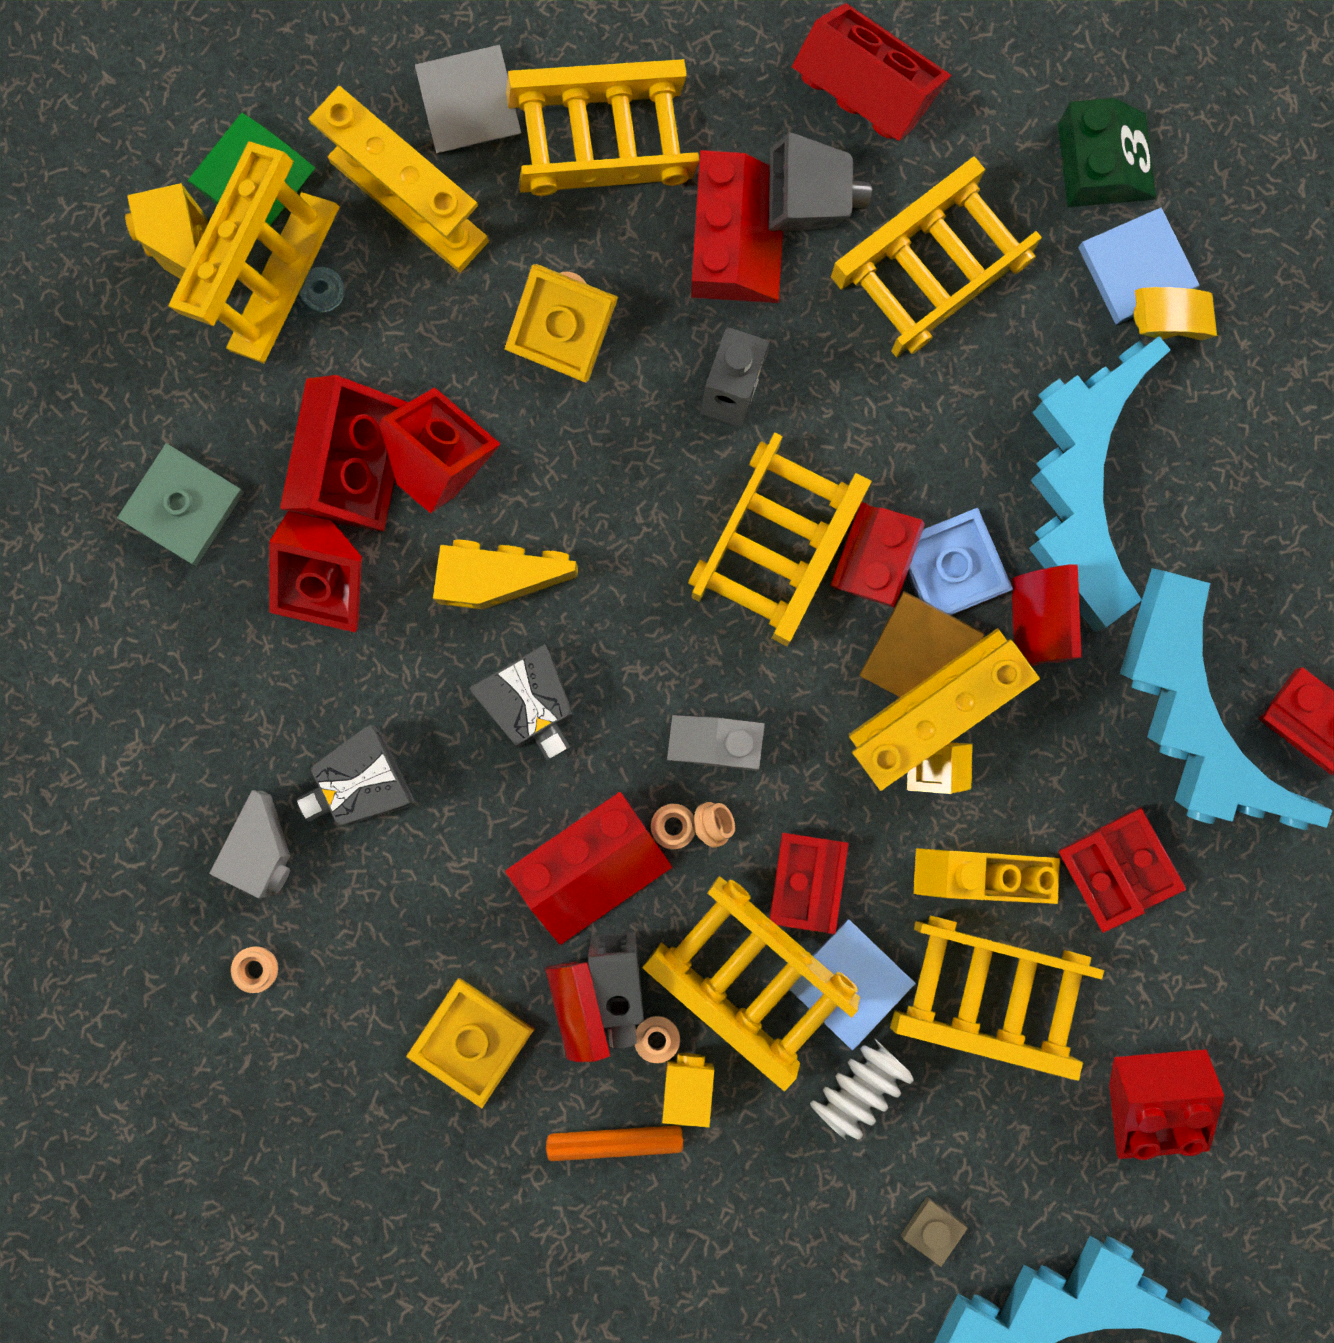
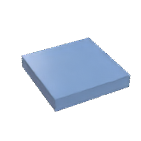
[1078,207,1200,325]
[907,508,1013,615]
[789,918,916,1051]

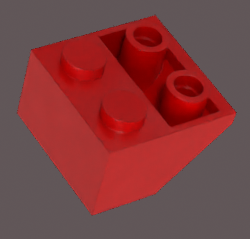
[1109,1049,1224,1160]

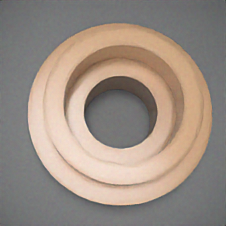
[694,802,735,848]
[651,804,695,849]
[231,946,278,993]
[635,1016,680,1063]

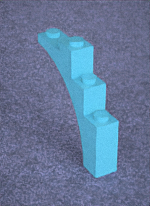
[1029,336,1170,632]
[1119,568,1332,830]
[934,1236,1222,1343]

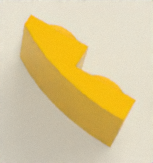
[1134,287,1217,340]

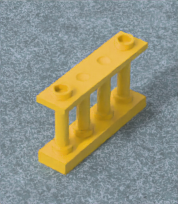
[506,59,699,196]
[308,86,489,273]
[168,141,340,364]
[831,156,1042,358]
[688,432,872,646]
[849,628,1040,791]
[642,876,860,1092]
[890,915,1104,1081]

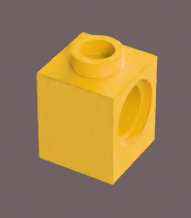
[907,742,973,794]
[662,1053,714,1127]

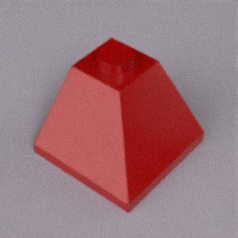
[379,387,500,514]
[269,511,362,633]

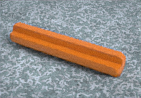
[546,1125,683,1161]

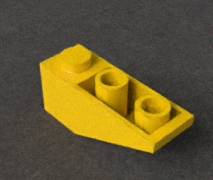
[433,540,578,610]
[913,848,1060,904]

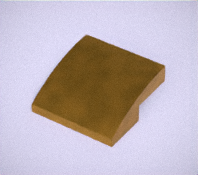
[859,591,984,697]

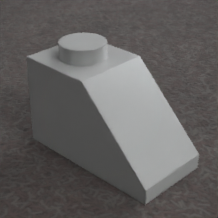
[667,715,765,771]
[209,790,290,898]

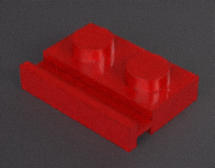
[831,502,925,608]
[1258,667,1334,775]
[769,833,849,934]

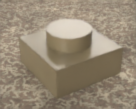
[901,1197,968,1267]

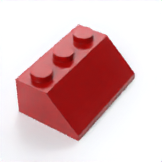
[791,3,952,141]
[691,150,783,303]
[280,375,408,531]
[505,792,672,945]

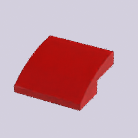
[1011,564,1081,667]
[1058,806,1186,933]
[545,961,610,1062]

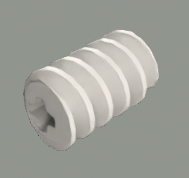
[810,1038,914,1140]

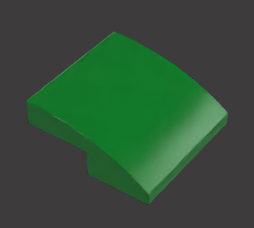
[187,112,315,226]

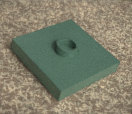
[117,443,244,567]

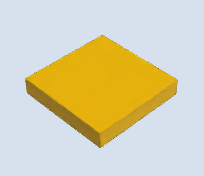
[504,264,618,383]
[406,978,535,1108]

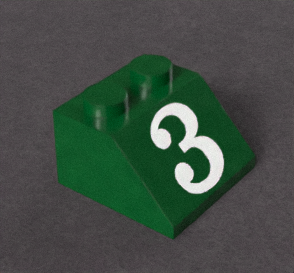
[1058,98,1156,207]

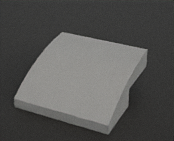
[415,45,521,154]

